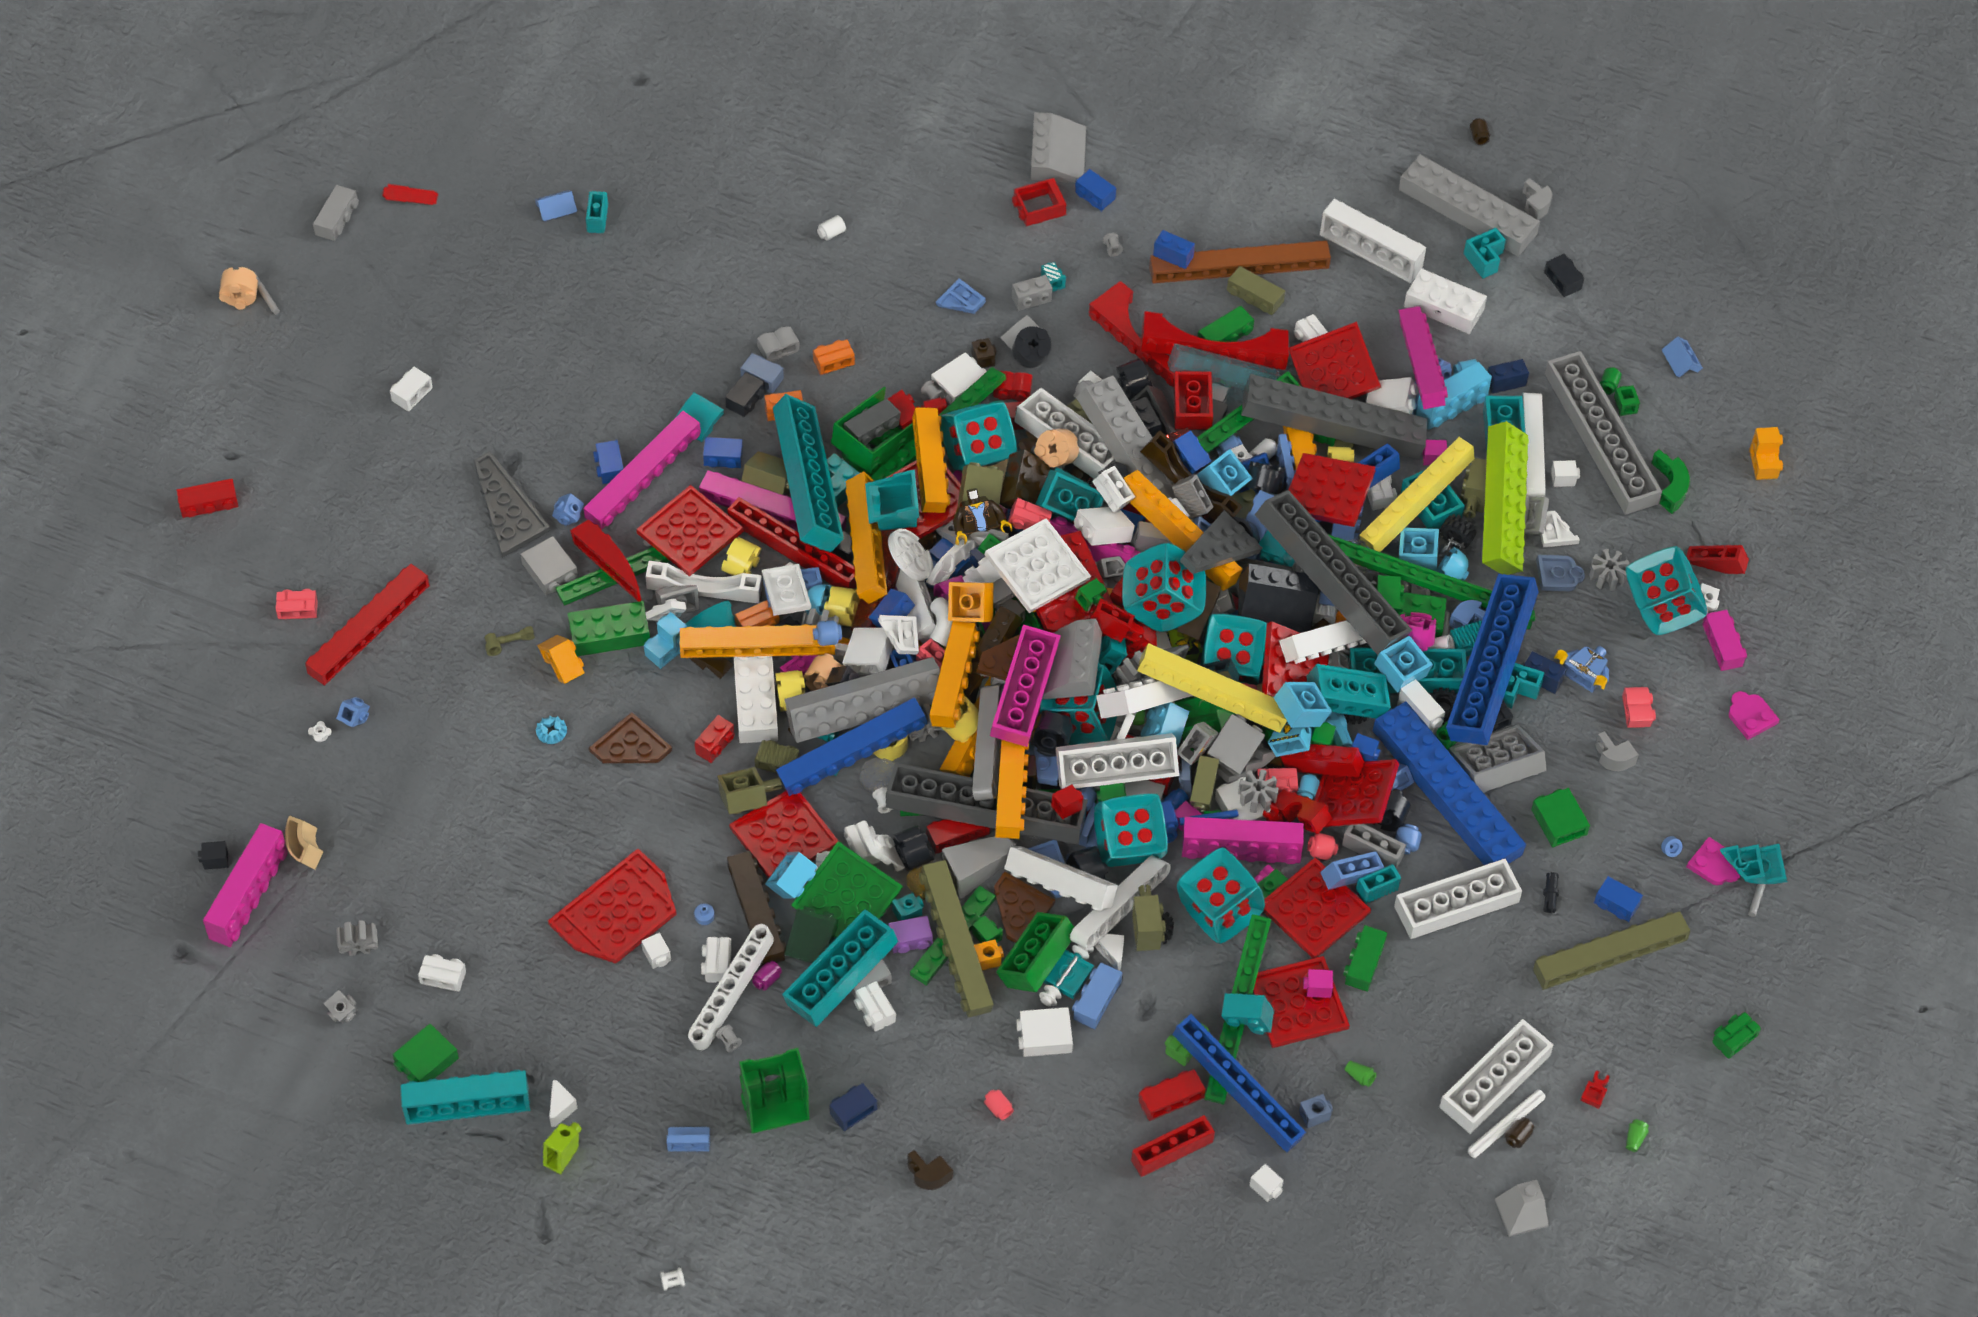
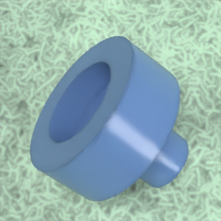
[1661,836,1682,857]
[694,904,715,925]

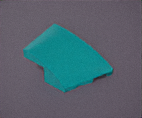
[685,600,736,628]
[1720,844,1787,884]

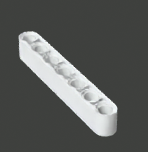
[1522,393,1545,498]
[1070,855,1171,949]
[688,924,774,1050]

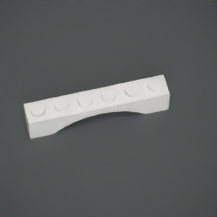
[645,561,762,604]

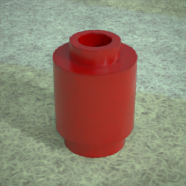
[921,397,948,415]

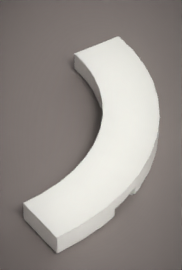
[926,529,1001,586]

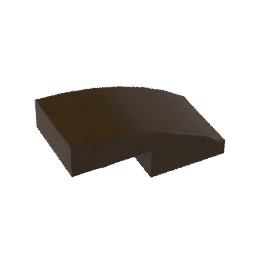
[690,657,734,679]

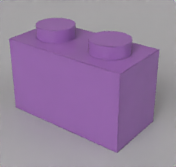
[888,916,933,953]

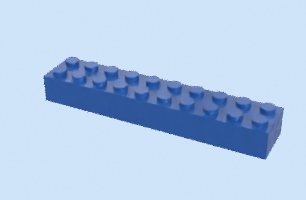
[1446,574,1539,745]
[1372,701,1526,865]

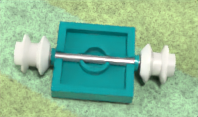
[1039,945,1094,1006]

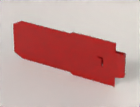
[382,184,438,205]

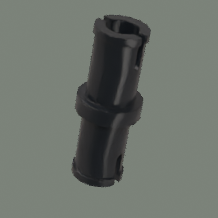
[1543,872,1559,913]

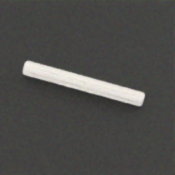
[1468,1090,1545,1158]

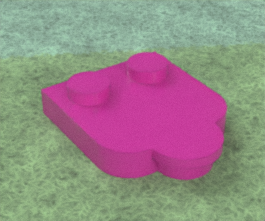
[1728,691,1780,740]
[1686,837,1740,885]

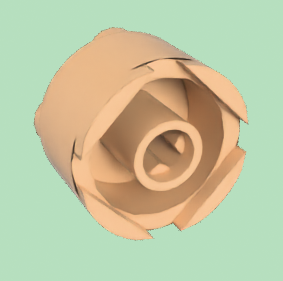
[219,267,258,310]
[1034,428,1079,467]
[803,653,844,691]

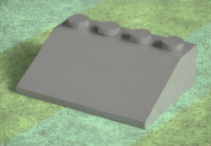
[1031,112,1086,183]
[1042,619,1102,699]
[1449,725,1547,793]

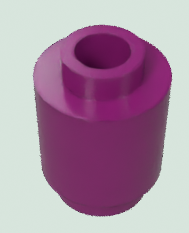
[752,961,782,990]

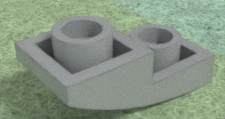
[1000,315,1039,350]

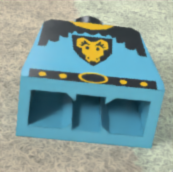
[1268,722,1312,757]

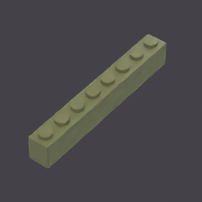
[919,860,994,1018]
[1533,911,1691,990]

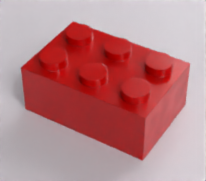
[1174,371,1213,430]

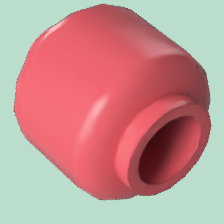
[1307,833,1338,860]

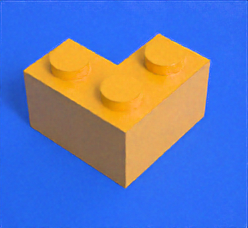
[1749,427,1783,480]
[537,635,585,684]

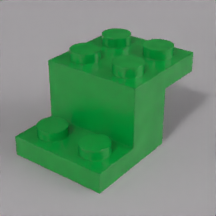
[1174,696,1221,763]

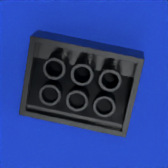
[1238,563,1318,632]

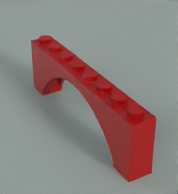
[1089,281,1222,387]
[1141,311,1289,370]

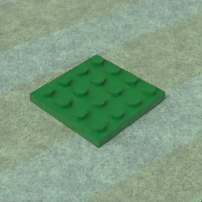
[791,841,903,938]

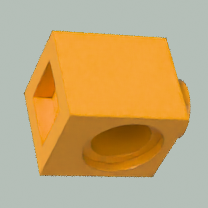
[974,939,1004,971]

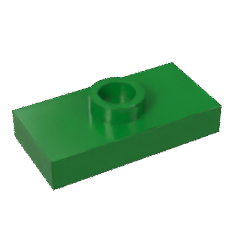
[1258,869,1288,899]

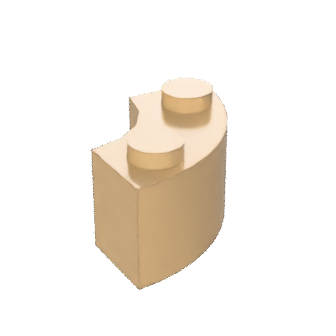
[285,816,323,869]

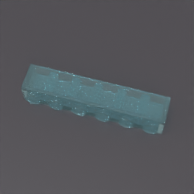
[1168,343,1280,391]

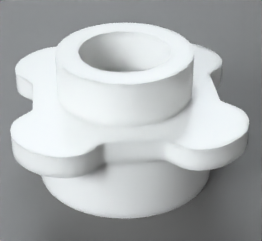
[308,721,332,742]

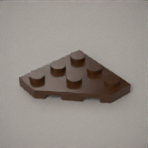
[976,634,1020,681]
[589,712,672,763]
[994,871,1055,943]

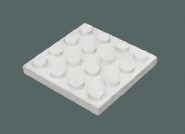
[984,518,1091,613]

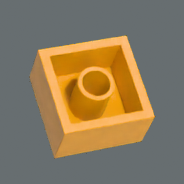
[948,582,994,622]

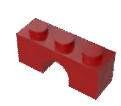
[1271,790,1332,834]

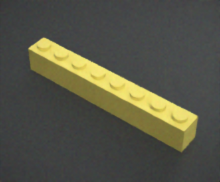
[1359,437,1475,552]
[1137,643,1287,733]

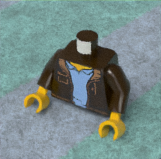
[953,488,1012,545]

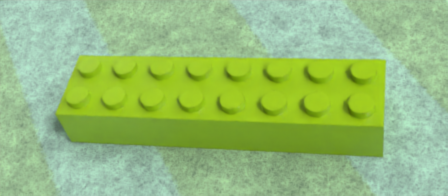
[1482,421,1529,575]

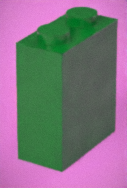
[1531,788,1590,848]
[393,1024,459,1082]

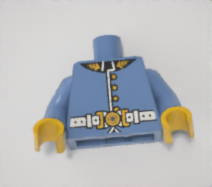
[1554,646,1609,693]

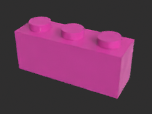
[1702,610,1747,671]

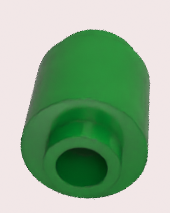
[1600,367,1622,395]

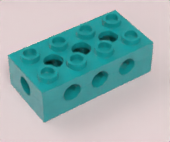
[1306,664,1391,719]

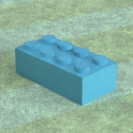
[1416,362,1492,430]

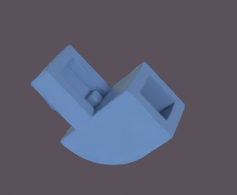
[1449,600,1485,629]

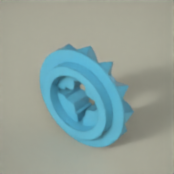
[536,716,567,744]

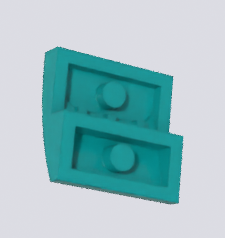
[675,392,724,442]

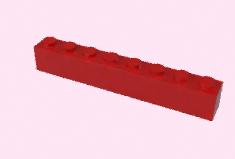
[727,497,857,589]
[305,564,430,686]

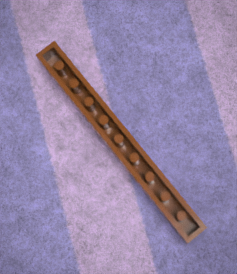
[1149,241,1331,284]

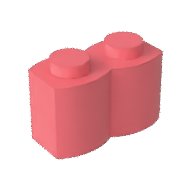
[1622,687,1656,728]

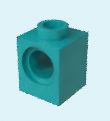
[1100,635,1127,667]

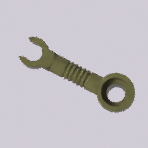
[484,626,535,656]

